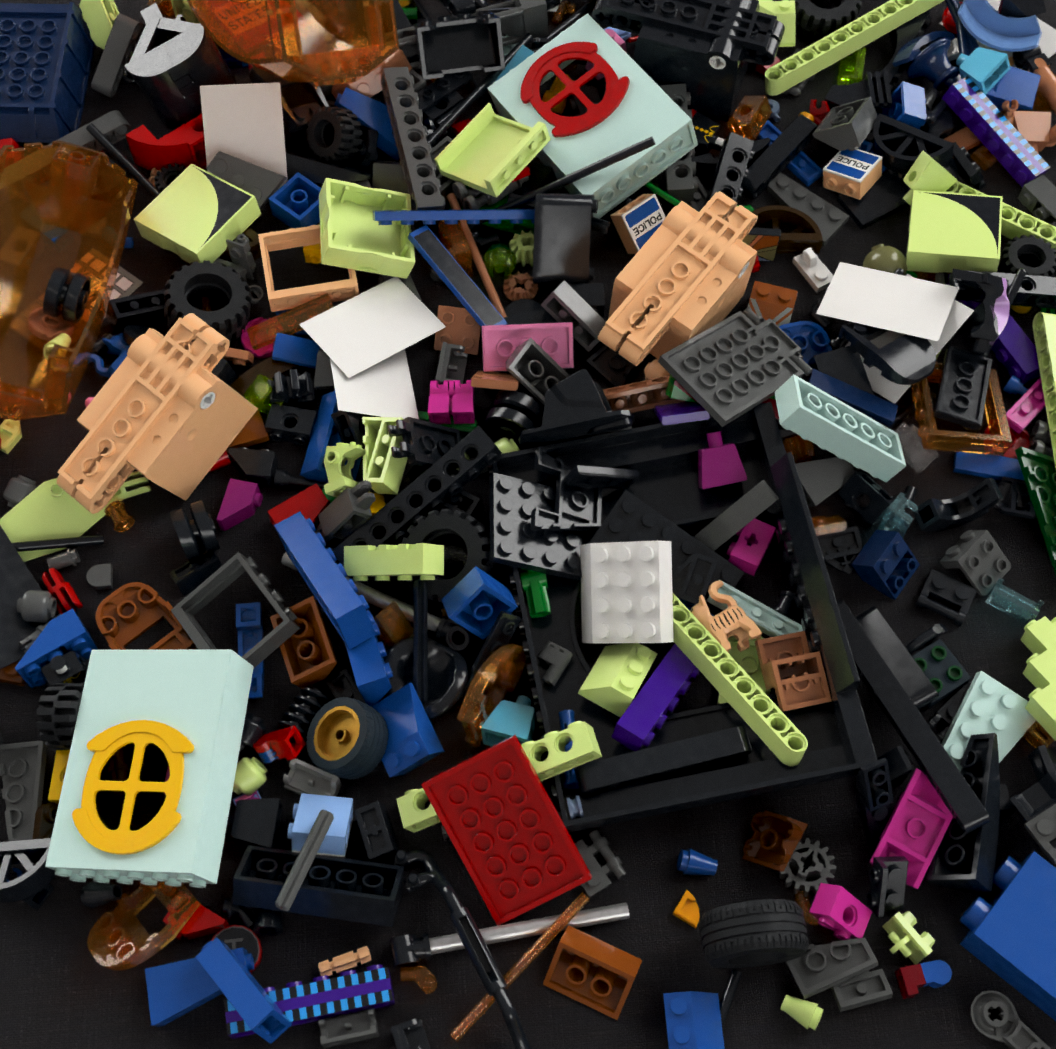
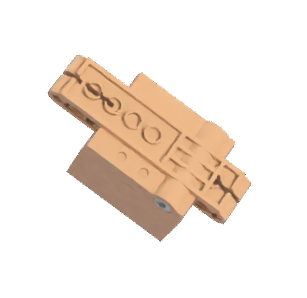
[597,191,758,366]
[57,313,258,514]

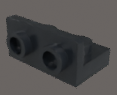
[867,856,908,918]

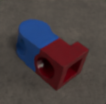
[895,960,952,999]

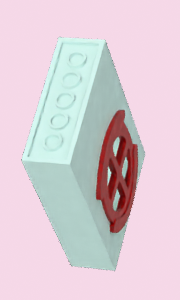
[487,13,698,219]

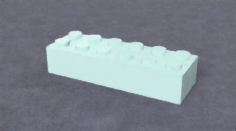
[774,374,906,482]

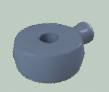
[760,99,781,122]

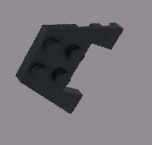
[530,446,602,531]

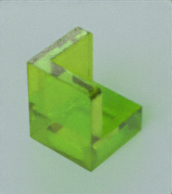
[243,374,275,414]

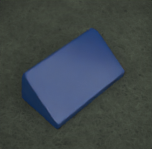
[272,333,320,369]

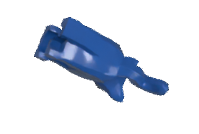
[81,333,130,378]

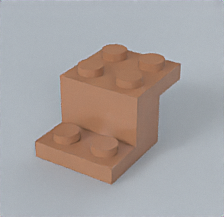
[755,631,832,712]

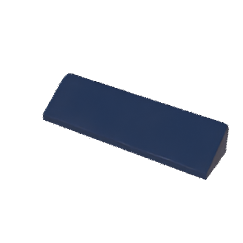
[808,369,898,427]

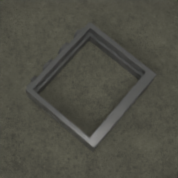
[171,552,300,669]

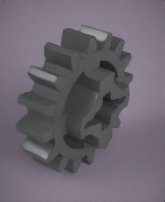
[779,838,836,897]

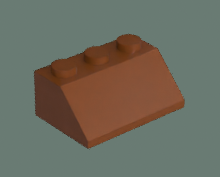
[270,596,338,688]
[543,925,642,1020]

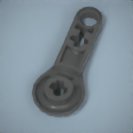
[970,990,1051,1049]

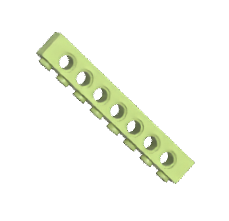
[396,721,602,833]

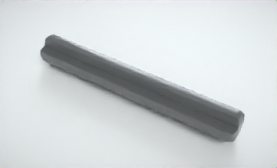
[275,810,334,911]

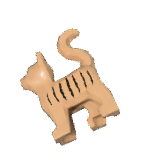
[690,580,762,653]

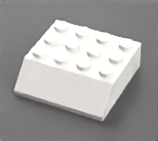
[580,540,674,643]

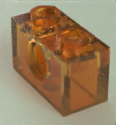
[727,96,772,140]

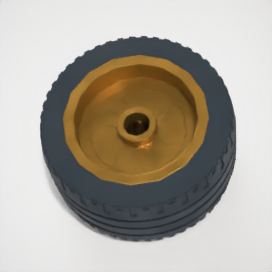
[306,697,388,780]

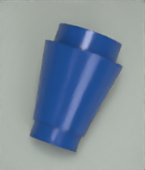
[677,848,718,876]

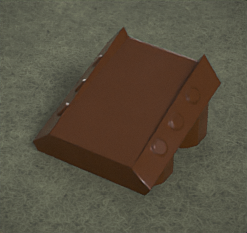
[742,810,808,872]

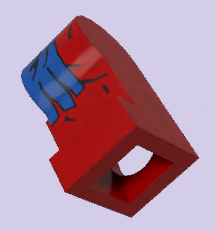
[253,725,306,763]

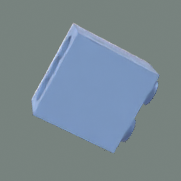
[287,793,353,857]

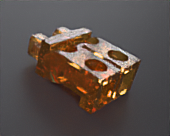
[438,220,473,277]

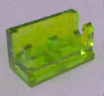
[837,47,866,85]

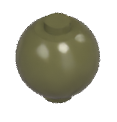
[862,244,907,276]

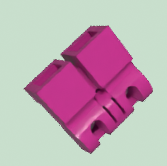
[428,380,475,424]

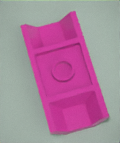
[869,768,953,889]

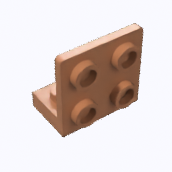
[434,305,481,355]

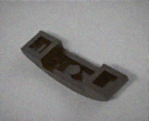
[230,356,306,402]

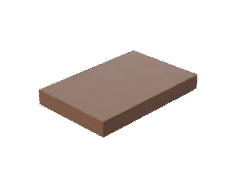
[471,371,521,391]

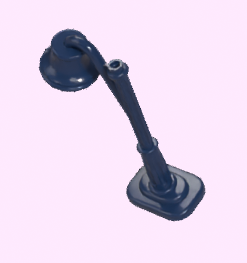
[907,0,979,91]

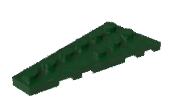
[1015,446,1056,575]

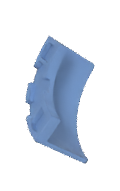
[957,0,1042,52]

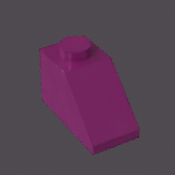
[216,478,263,531]

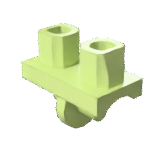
[882,911,935,965]

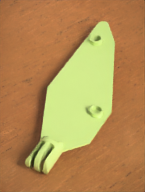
[0,471,152,562]

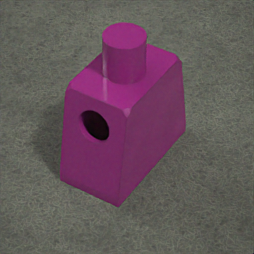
[698,431,747,489]

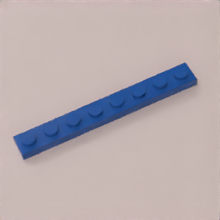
[373,209,535,225]

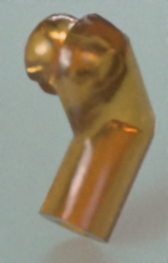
[552,1,576,24]
[400,966,438,994]

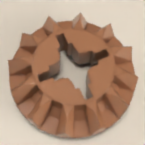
[503,271,538,301]

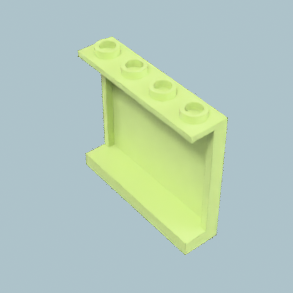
[434,103,551,198]

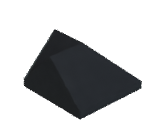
[998,0,1046,18]

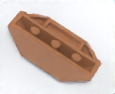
[331,43,412,99]

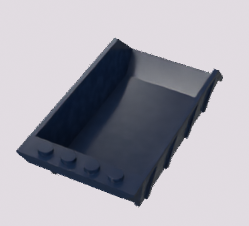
[0,2,95,143]

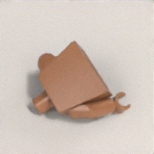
[1002,100,1056,154]

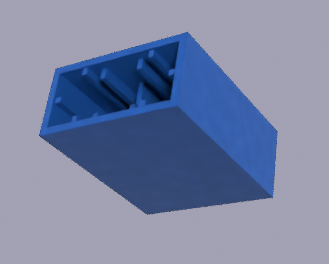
[960,851,1056,1021]

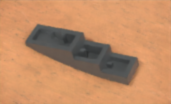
[694,480,779,551]

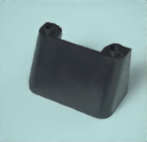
[533,193,598,284]

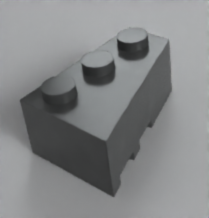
[206,151,287,211]

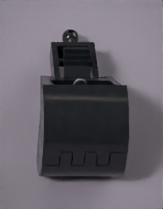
[125,3,237,129]

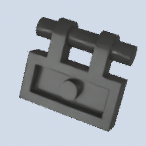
[575,830,627,899]

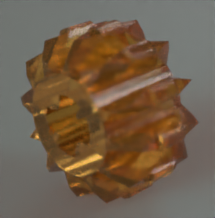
[783,435,815,464]

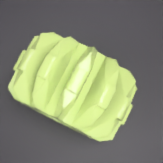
[509,230,534,267]

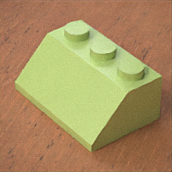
[578,643,657,718]

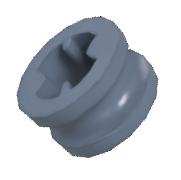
[566,795,584,820]

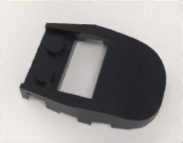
[249,59,329,133]
[838,322,936,385]

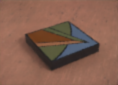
[742,228,781,262]

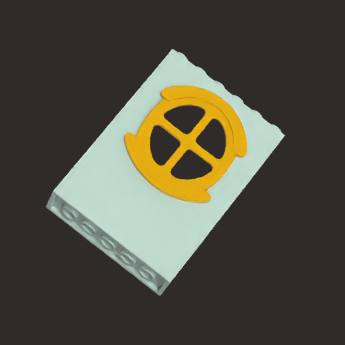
[45,649,254,888]

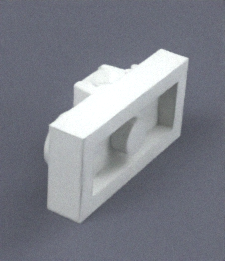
[792,247,833,293]

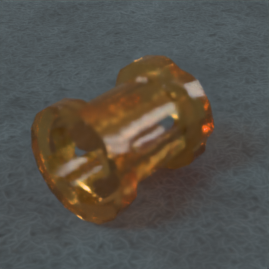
[104,501,135,532]

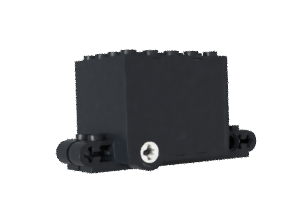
[592,0,785,122]

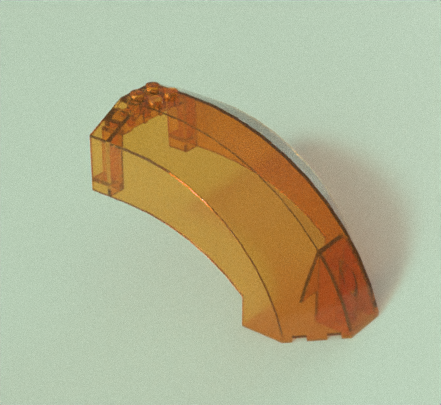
[187,0,399,86]
[0,140,138,421]

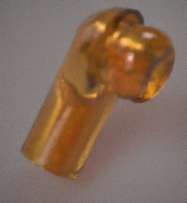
[794,891,819,925]

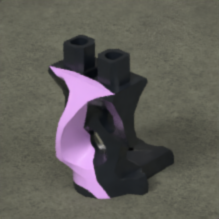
[952,269,1010,357]

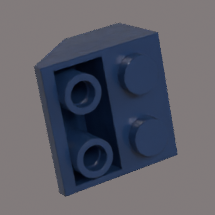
[851,530,920,600]

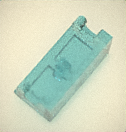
[878,492,918,539]
[985,578,1044,625]

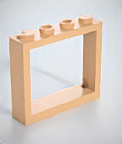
[258,225,359,312]

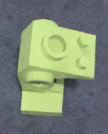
[324,442,370,498]

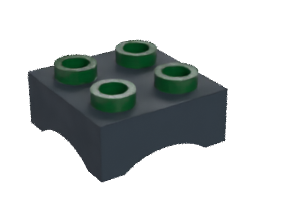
[912,639,971,710]

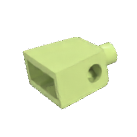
[903,151,957,205]

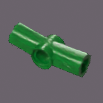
[520,569,551,618]

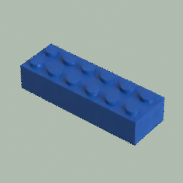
[274,512,376,650]

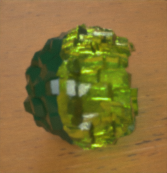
[483,243,516,278]

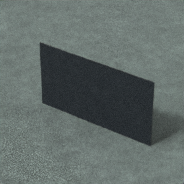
[0,526,57,669]

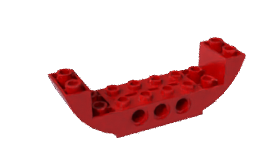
[126,54,268,171]

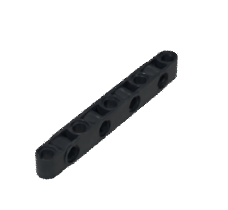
[949,270,1056,309]

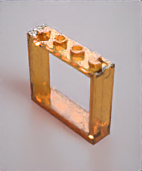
[911,364,1012,456]

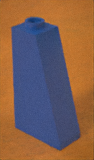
[334,87,399,161]
[196,938,292,1044]
[145,947,255,1027]

